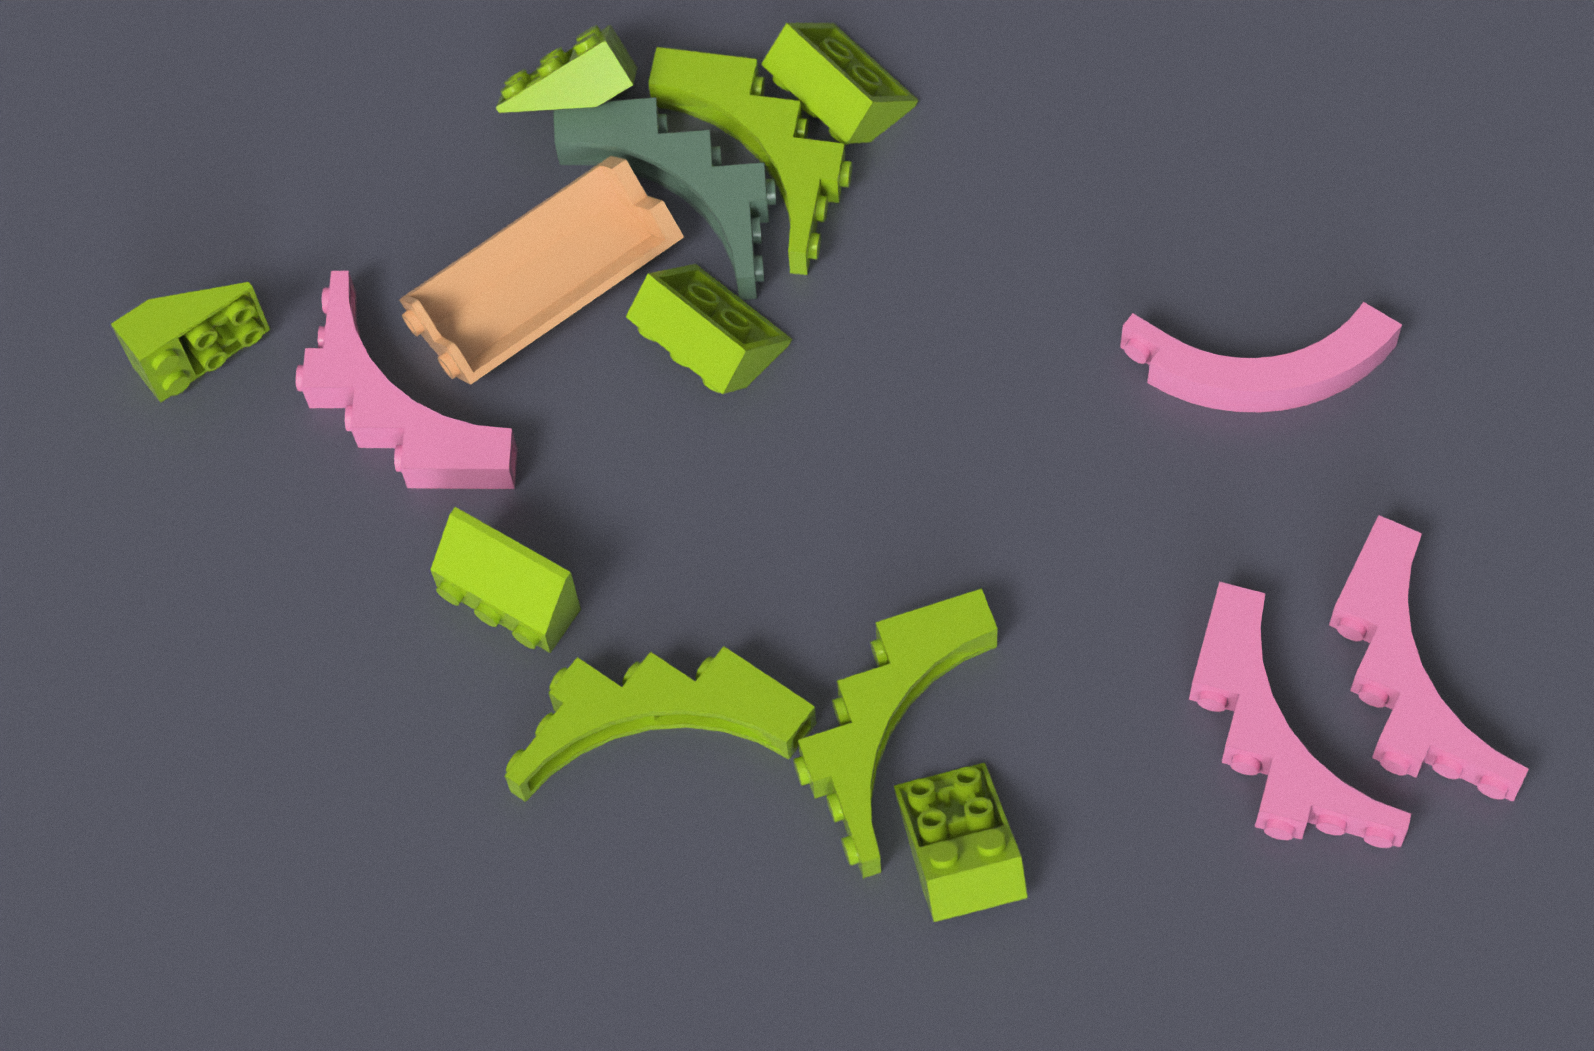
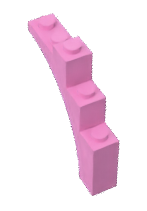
[296,271,518,489]
[1329,515,1529,802]
[1189,582,1411,848]

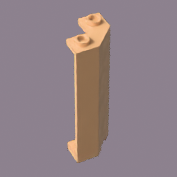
[399,156,684,385]

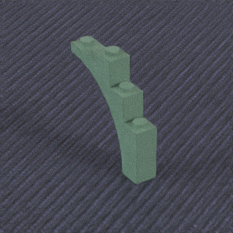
[553,97,776,300]

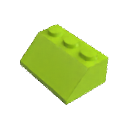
[761,23,919,145]
[626,264,792,394]
[430,507,581,653]

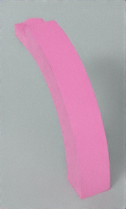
[1120,302,1402,413]

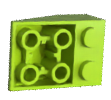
[496,24,638,113]
[111,282,270,403]
[893,762,1028,922]

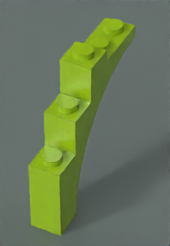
[648,47,852,275]
[793,588,998,878]
[504,646,817,802]

